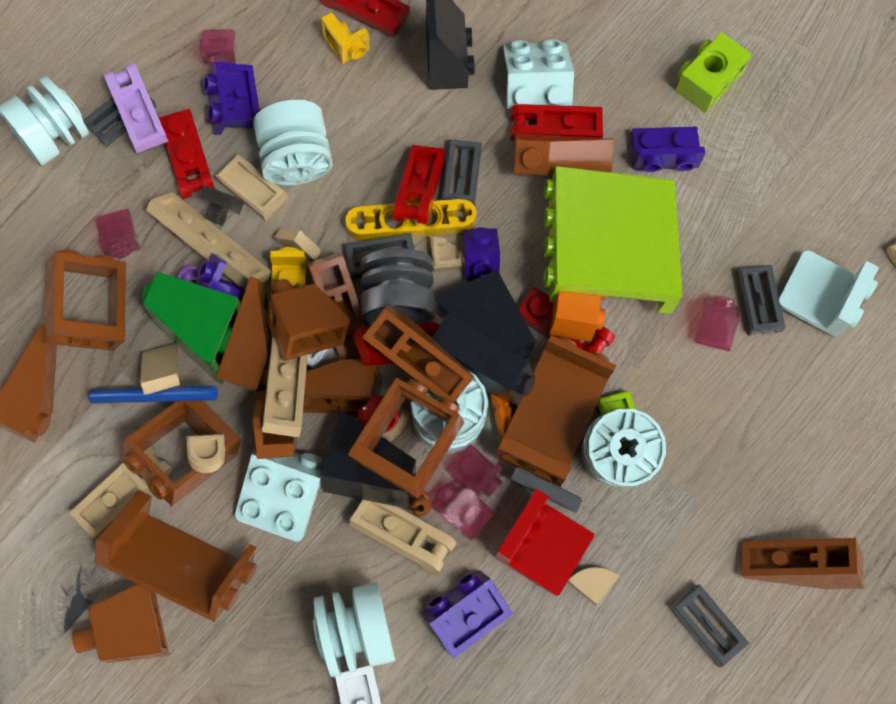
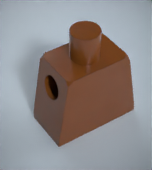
[266,279,350,361]
[72,584,169,663]

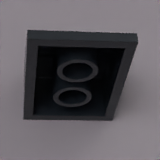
[426,0,475,90]

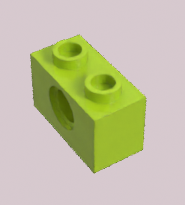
[675,31,752,113]

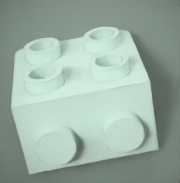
[503,39,574,109]
[779,251,879,338]
[235,450,324,542]

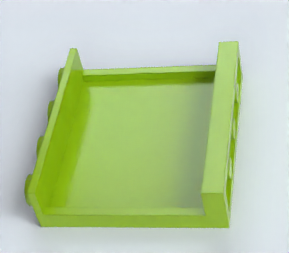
[544,166,683,314]

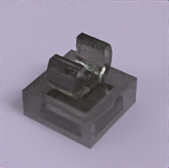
[200,185,244,226]

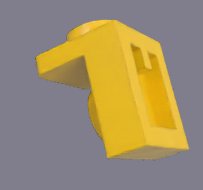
[321,12,370,64]
[270,247,308,296]

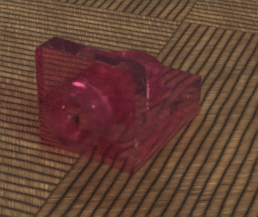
[95,208,140,258]
[446,444,503,501]

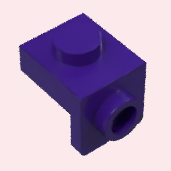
[463,227,500,281]
[198,253,245,303]

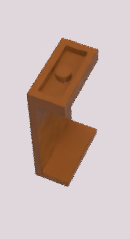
[494,335,616,487]
[95,490,257,622]

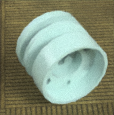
[0,75,89,167]
[253,100,333,185]
[411,372,488,454]
[580,409,666,486]
[313,582,395,677]

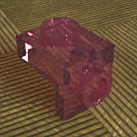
[200,29,237,65]
[695,295,742,351]
[432,480,495,541]

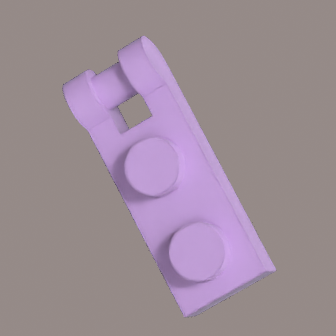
[104,63,168,153]

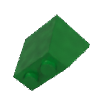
[142,272,241,384]

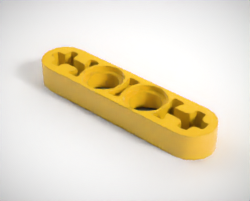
[345,199,477,241]

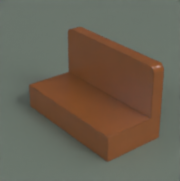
[253,390,297,459]

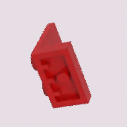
[495,489,595,596]

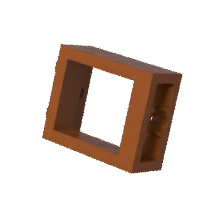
[43,250,126,351]
[348,377,465,499]
[122,401,241,507]

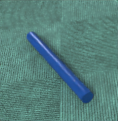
[89,385,218,404]

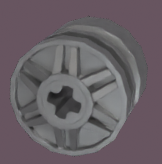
[360,248,435,326]

